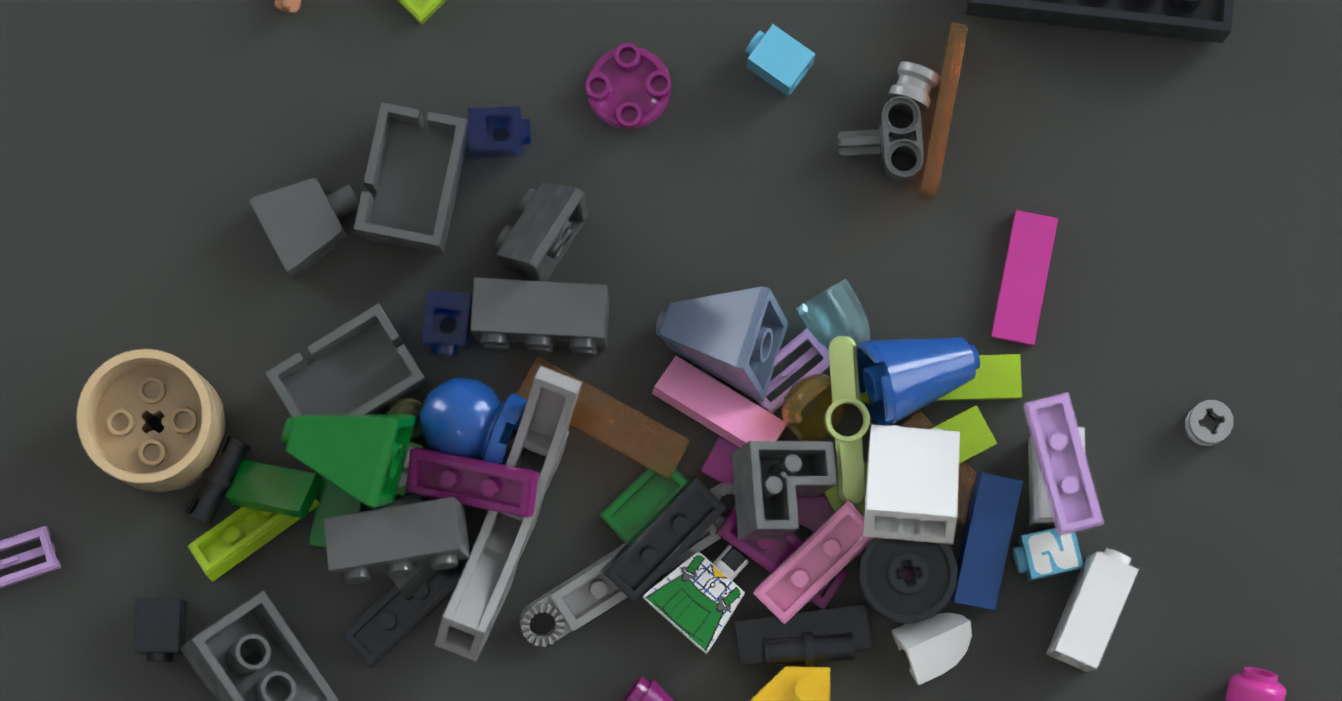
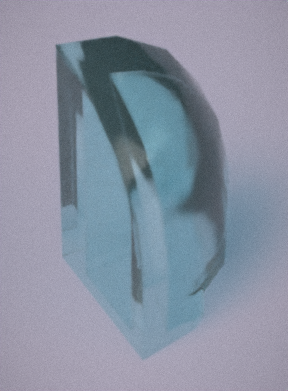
[796,279,870,348]

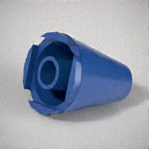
[857,337,980,426]

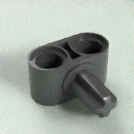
[837,96,924,185]

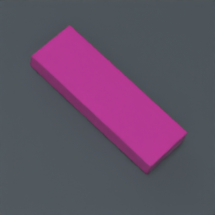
[990,210,1059,347]

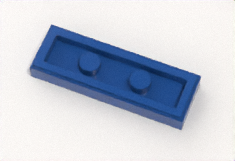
[950,471,1023,610]

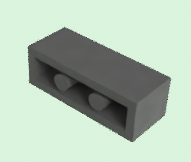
[324,497,470,584]

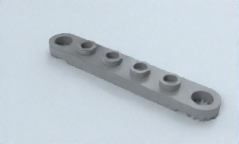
[519,482,735,647]

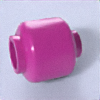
[1225,667,1286,701]

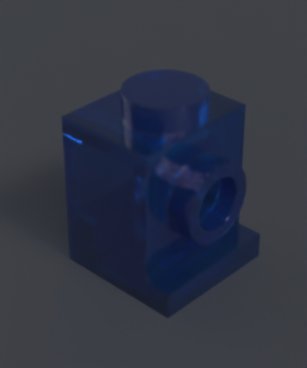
[468,106,532,160]
[422,289,473,357]

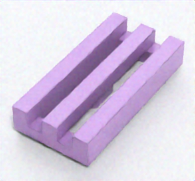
[756,327,830,414]
[0,526,61,589]

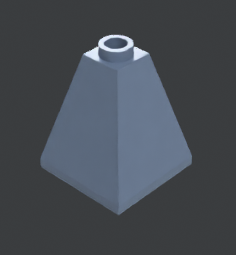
[656,286,788,402]

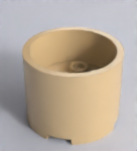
[77,349,226,492]

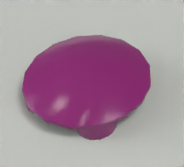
[585,43,672,130]

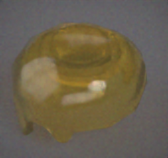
[782,374,847,441]

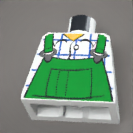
[643,545,749,655]

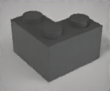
[731,441,837,540]

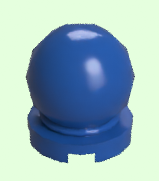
[419,377,528,465]

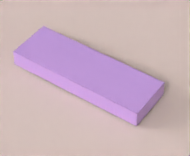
[1023,392,1104,536]

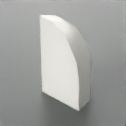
[891,613,972,685]

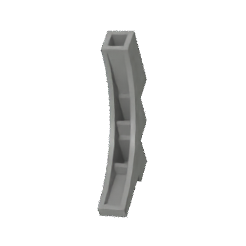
[435,366,582,661]

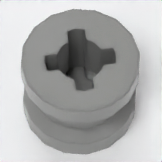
[888,61,940,111]
[1185,400,1233,447]

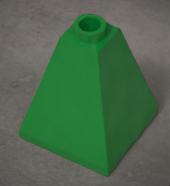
[282,414,417,508]

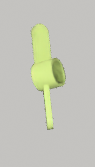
[824,336,870,504]

